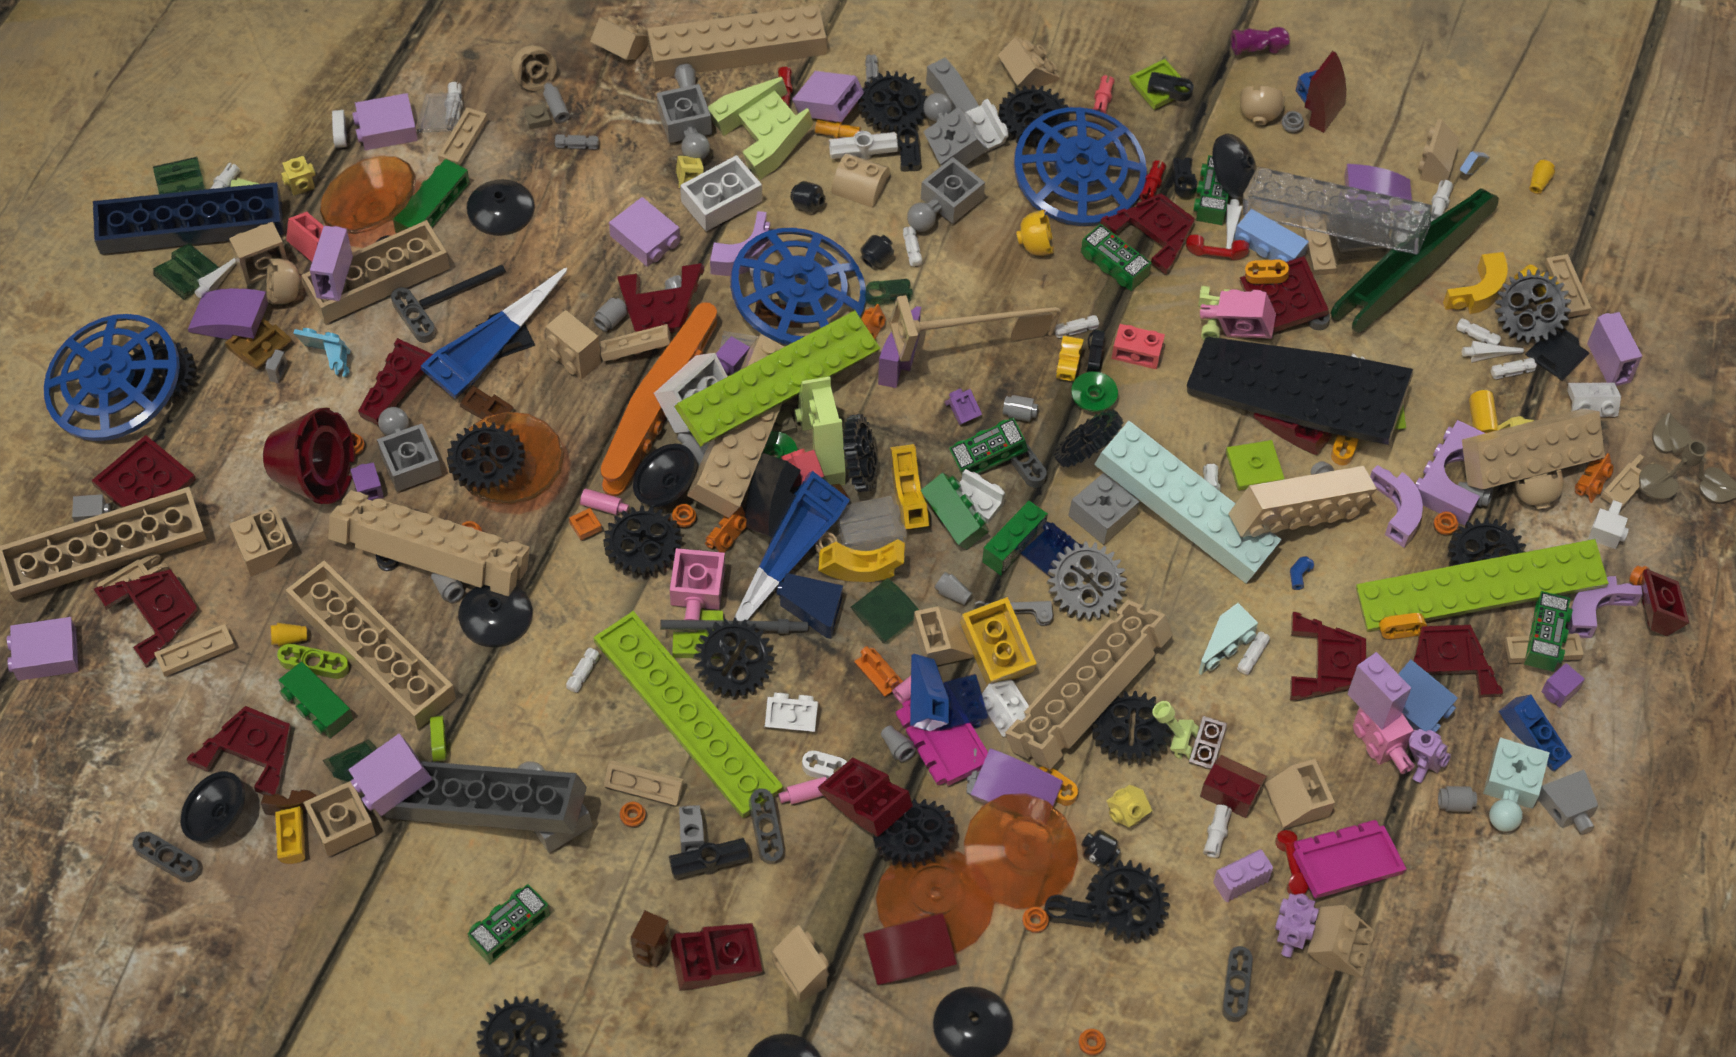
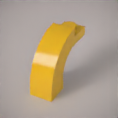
[1443,252,1508,314]
[890,444,929,529]
[818,539,905,582]

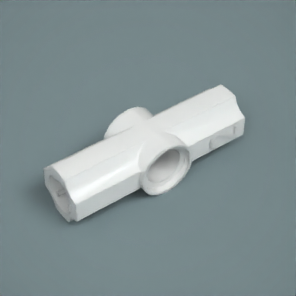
[829,131,898,160]

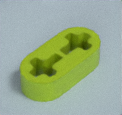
[430,716,447,762]

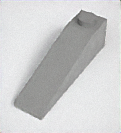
[926,58,979,112]

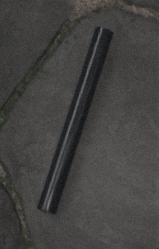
[419,264,506,309]

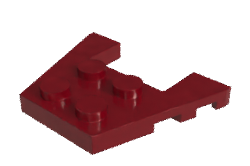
[1100,193,1195,274]
[617,263,705,333]
[93,569,198,667]
[1290,612,1366,701]
[1413,625,1503,698]
[186,706,291,796]

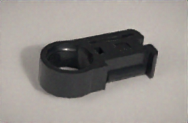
[1147,72,1194,102]
[897,127,920,172]
[1172,157,1197,198]
[1087,329,1105,372]
[1044,895,1097,928]

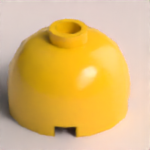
[1017,209,1054,256]

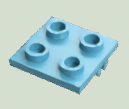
[293,328,351,377]

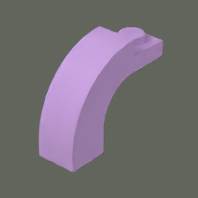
[710,211,772,276]
[1370,465,1423,548]
[1566,576,1642,638]

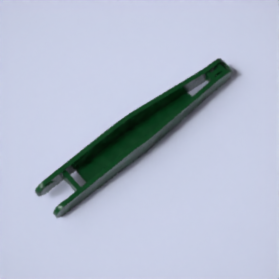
[1331,188,1499,333]

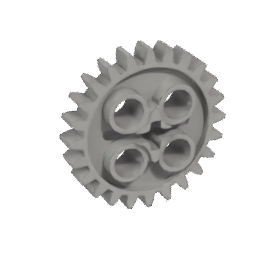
[1047,541,1127,621]

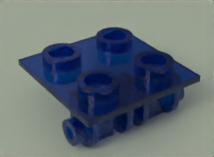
[1021,521,1082,578]
[939,674,988,731]

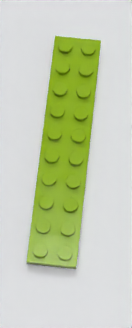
[674,310,881,447]
[1356,539,1609,632]
[593,611,784,819]

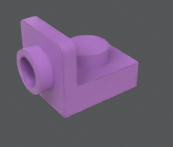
[945,389,982,425]

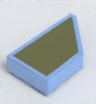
[1460,151,1490,175]

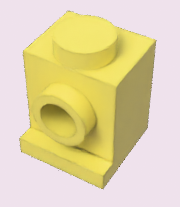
[676,156,704,188]

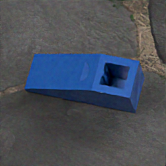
[910,654,949,731]
[1498,694,1572,771]

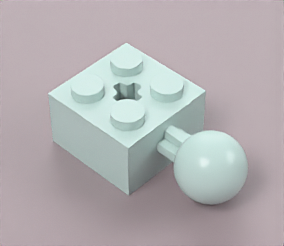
[1483,738,1550,832]

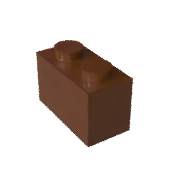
[631,910,671,968]

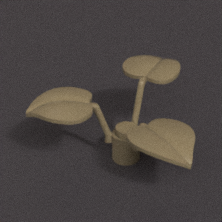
[1639,413,1736,503]

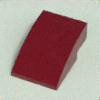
[1304,51,1347,133]
[1253,413,1333,455]
[818,757,913,837]
[863,913,957,985]
[670,923,762,991]

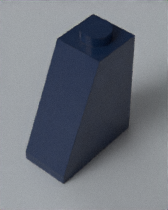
[777,573,843,639]

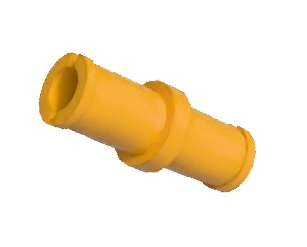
[815,120,861,139]

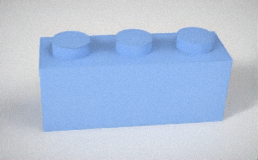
[1234,209,1309,262]

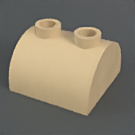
[832,153,890,208]

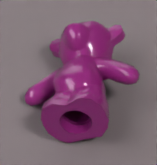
[1231,27,1290,55]

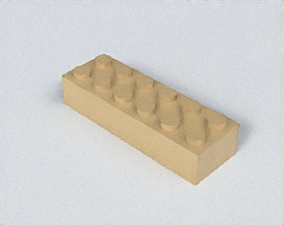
[301,220,450,324]
[1462,409,1605,489]
[1228,466,1377,537]

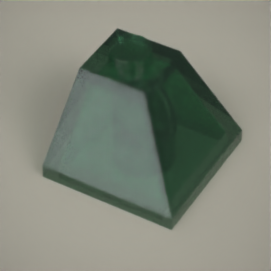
[322,739,377,782]

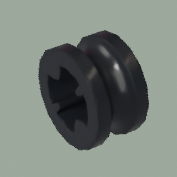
[376,554,399,572]

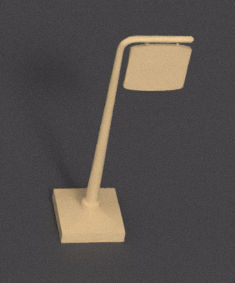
[889,296,1061,362]

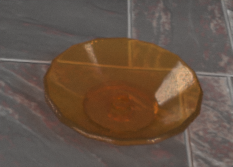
[320,156,416,234]
[463,412,564,505]
[964,793,1078,909]
[875,849,994,954]

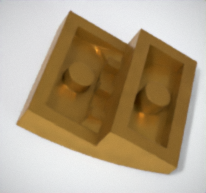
[225,318,292,369]

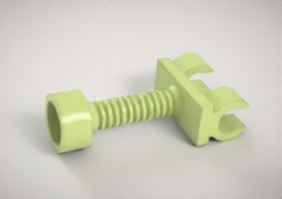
[1198,285,1229,340]
[1152,701,1199,759]

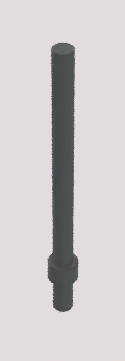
[660,619,808,634]

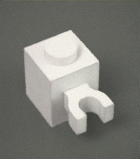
[1588,500,1629,549]

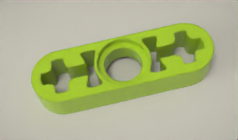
[277,644,349,679]

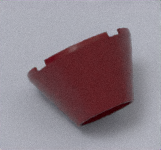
[263,408,355,504]

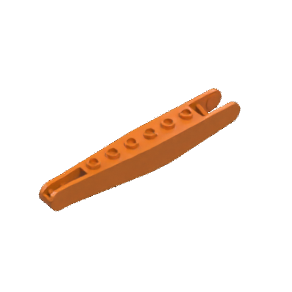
[600,302,718,497]

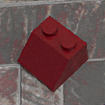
[1641,569,1689,636]
[1200,755,1267,818]

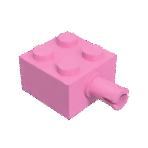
[1200,289,1276,338]
[670,548,725,620]
[1353,707,1415,774]

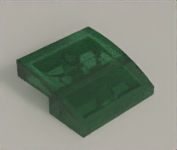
[153,157,205,194]
[153,243,220,300]
[851,578,919,643]

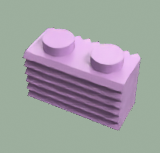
[1213,849,1273,902]

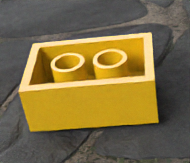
[960,597,1037,686]

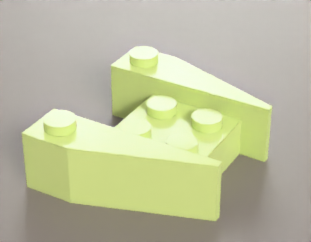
[708,77,814,180]
[794,376,846,485]

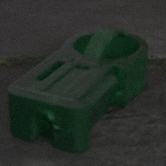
[865,279,913,306]

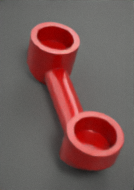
[1186,234,1249,260]
[1275,830,1309,895]

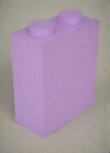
[792,71,864,122]
[352,93,418,151]
[609,197,680,267]
[310,226,353,301]
[1587,312,1642,386]
[7,617,78,681]
[1348,652,1411,730]
[348,733,432,816]

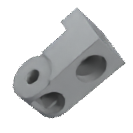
[679,805,704,853]

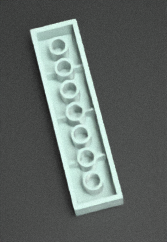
[1094,421,1281,584]

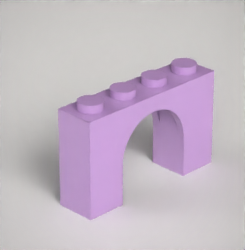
[1415,420,1485,526]

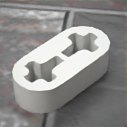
[332,110,347,148]
[802,751,847,779]

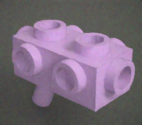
[1409,729,1451,783]
[1275,894,1319,957]

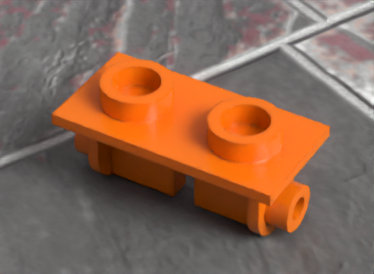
[861,304,886,339]
[1575,453,1614,503]
[705,506,747,553]
[854,646,903,697]

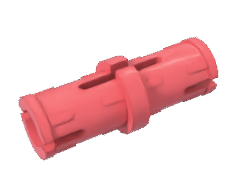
[1093,75,1114,114]

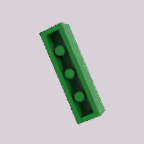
[393,158,470,233]

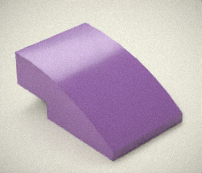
[1344,164,1413,217]
[188,289,269,339]
[878,306,921,388]
[971,748,1063,827]

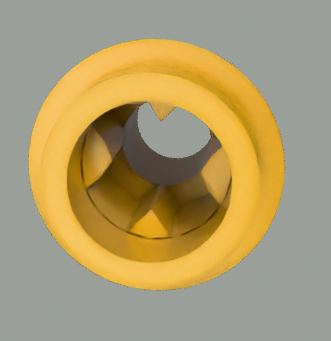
[1529,160,1555,194]
[271,622,307,647]

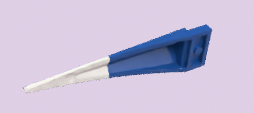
[421,268,567,399]
[724,471,850,644]

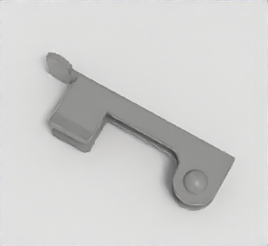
[974,601,1053,626]

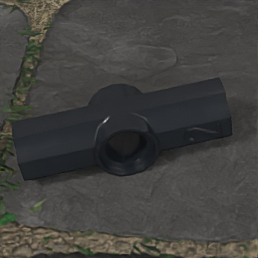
[669,838,749,879]

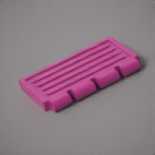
[896,683,988,786]
[1293,820,1407,899]

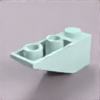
[1198,603,1258,675]

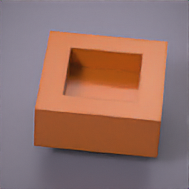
[569,508,602,540]

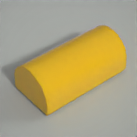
[1469,390,1498,433]
[275,807,305,864]

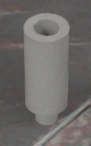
[543,83,570,123]

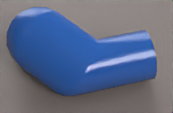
[1290,556,1314,590]

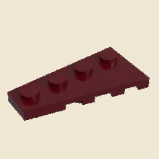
[358,338,433,425]

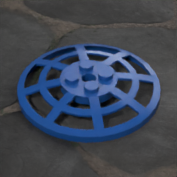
[1014,107,1147,226]
[730,228,866,345]
[44,314,180,441]

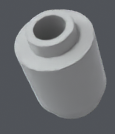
[593,298,627,331]
[1003,395,1038,422]
[1438,786,1477,812]

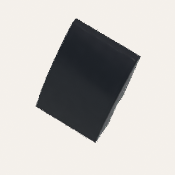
[745,453,801,538]

